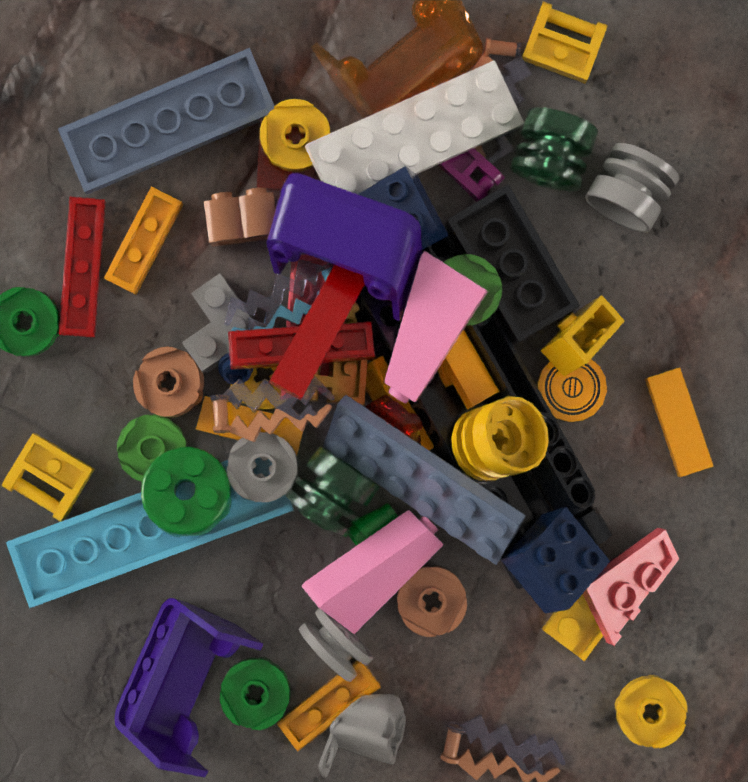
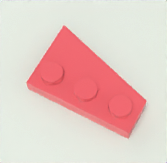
[583,528,679,646]

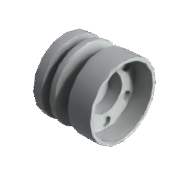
[585,143,680,233]

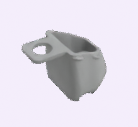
[318,694,406,777]

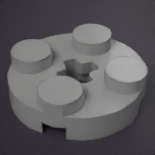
[227,432,298,502]

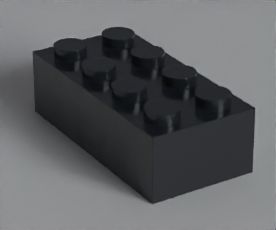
[445,184,580,345]

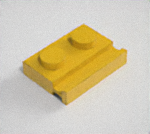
[542,594,603,661]

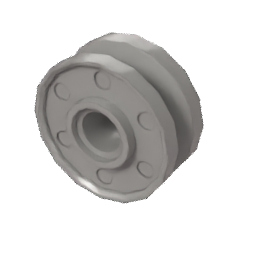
[298,608,373,682]

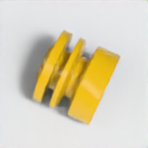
[451,396,549,481]

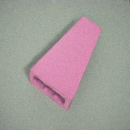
[384,251,488,403]
[301,510,444,634]

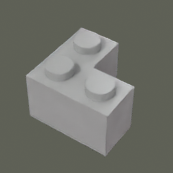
[182,273,258,373]

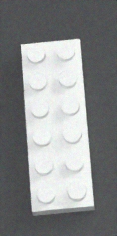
[305,60,524,194]

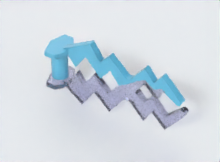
[224,259,334,331]

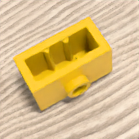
[541,295,625,376]

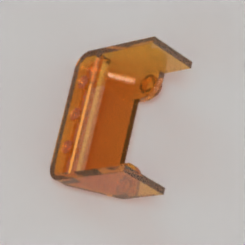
[311,0,483,119]

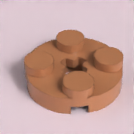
[133,347,204,418]
[397,566,467,637]

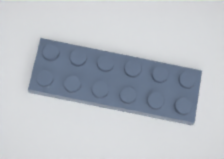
[58,48,274,195]
[323,395,525,565]

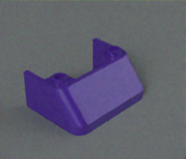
[267,173,422,321]
[114,598,263,778]

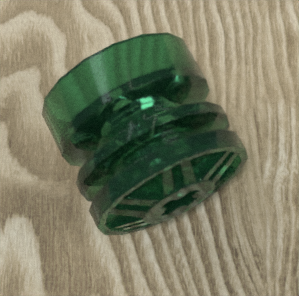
[510,107,599,191]
[285,446,380,537]

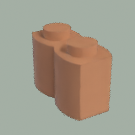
[204,188,276,246]

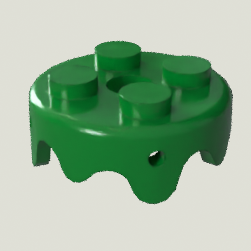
[141,447,231,537]

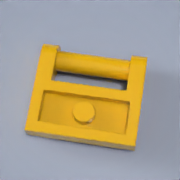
[521,1,608,84]
[2,433,95,522]

